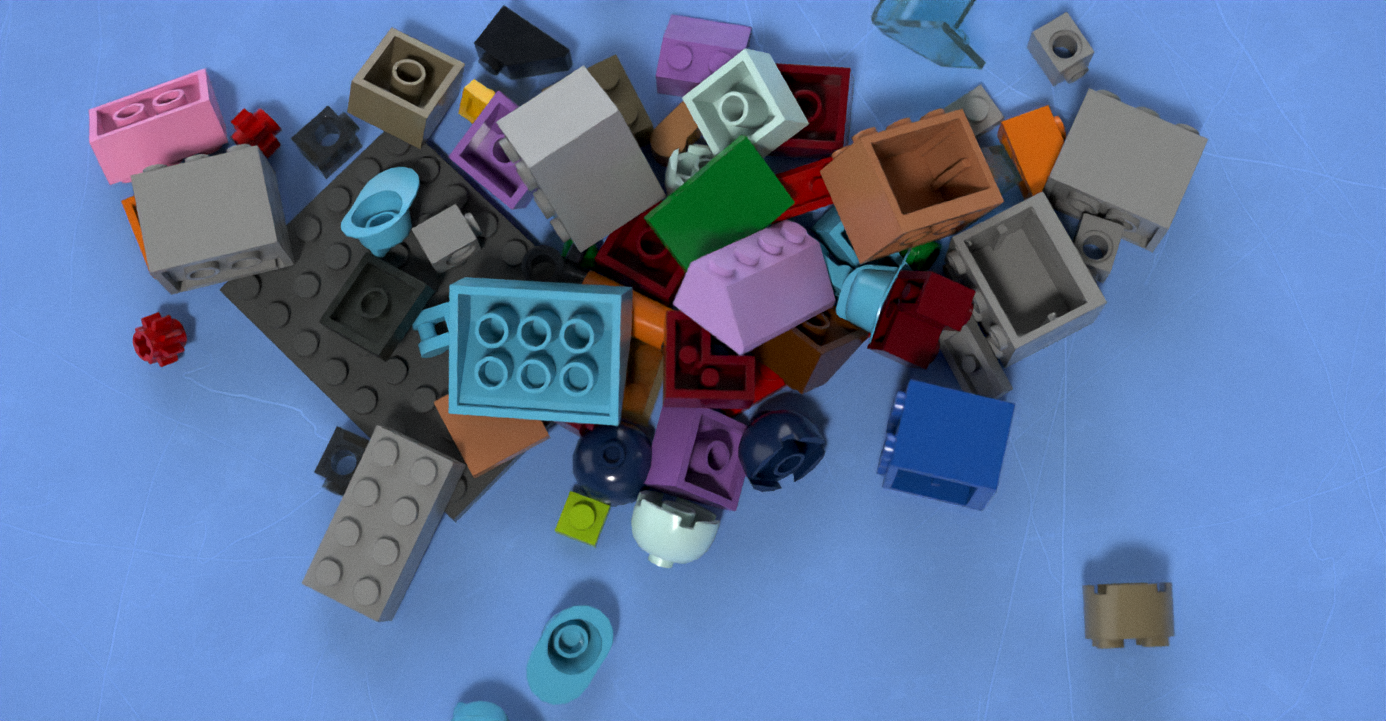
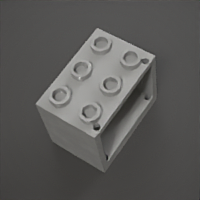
[496,65,667,253]
[1043,88,1208,252]
[131,144,295,295]
[942,191,1107,368]

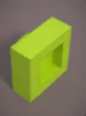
[555,491,611,548]

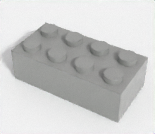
[301,425,466,622]

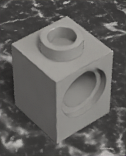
[1027,12,1094,87]
[412,204,482,275]
[1072,213,1125,283]

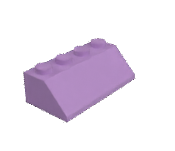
[673,219,836,355]

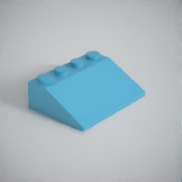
[449,277,633,426]

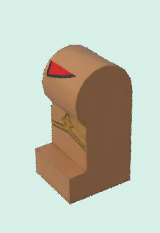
[650,101,702,167]

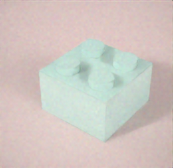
[682,48,809,158]

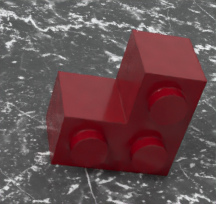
[867,270,976,370]
[663,311,755,409]

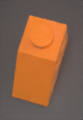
[997,105,1066,200]

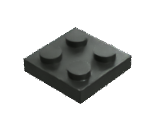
[319,252,434,362]

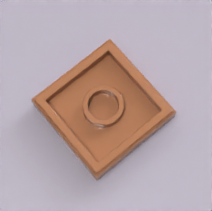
[434,394,550,479]

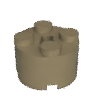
[1082,582,1175,648]

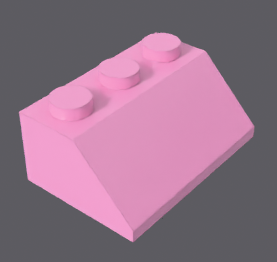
[89,68,228,185]

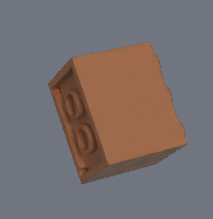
[820,108,1004,264]

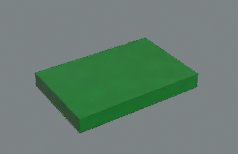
[643,135,795,273]

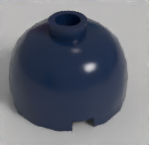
[738,410,826,492]
[572,420,652,507]

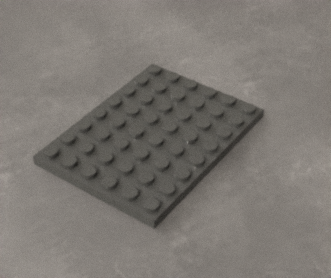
[219,131,634,523]

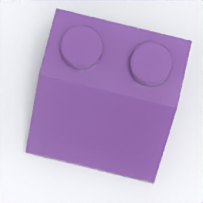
[656,14,752,97]
[448,90,537,210]
[644,406,748,511]

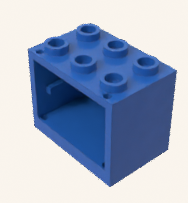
[876,379,1015,511]

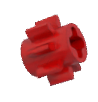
[230,108,282,159]
[133,312,187,367]

